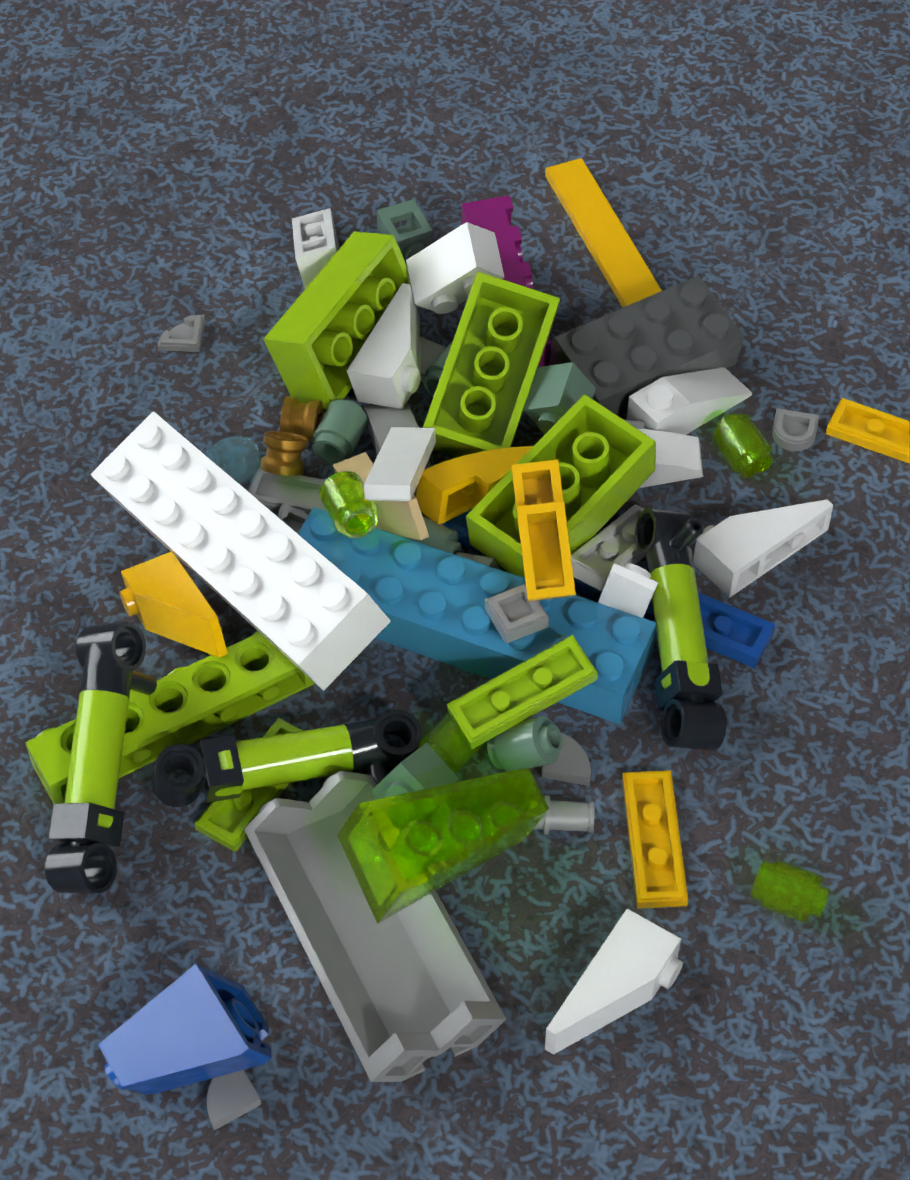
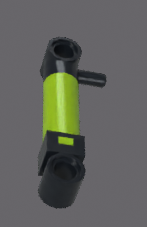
[635,508,727,750]
[45,622,157,893]
[153,710,422,807]

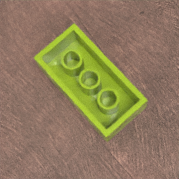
[263,231,412,409]
[423,271,560,457]
[466,394,656,578]

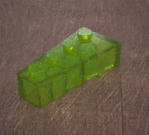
[337,767,549,924]

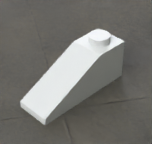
[292,208,340,289]
[347,283,421,409]
[627,367,752,435]
[693,500,833,598]
[545,909,683,1055]

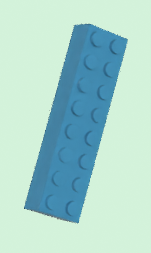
[298,507,656,724]

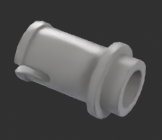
[533,795,595,835]

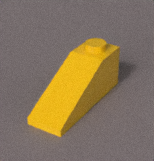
[119,551,228,658]

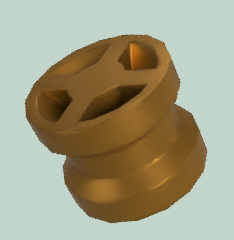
[280,396,323,443]
[260,431,308,476]

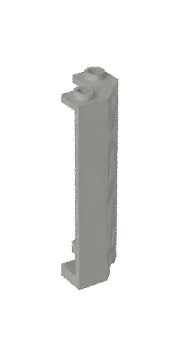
[244,771,507,1082]

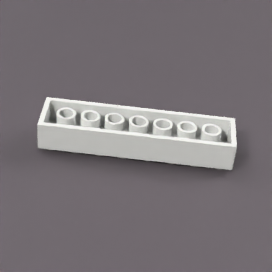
[90,411,391,691]

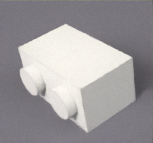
[406,222,504,314]

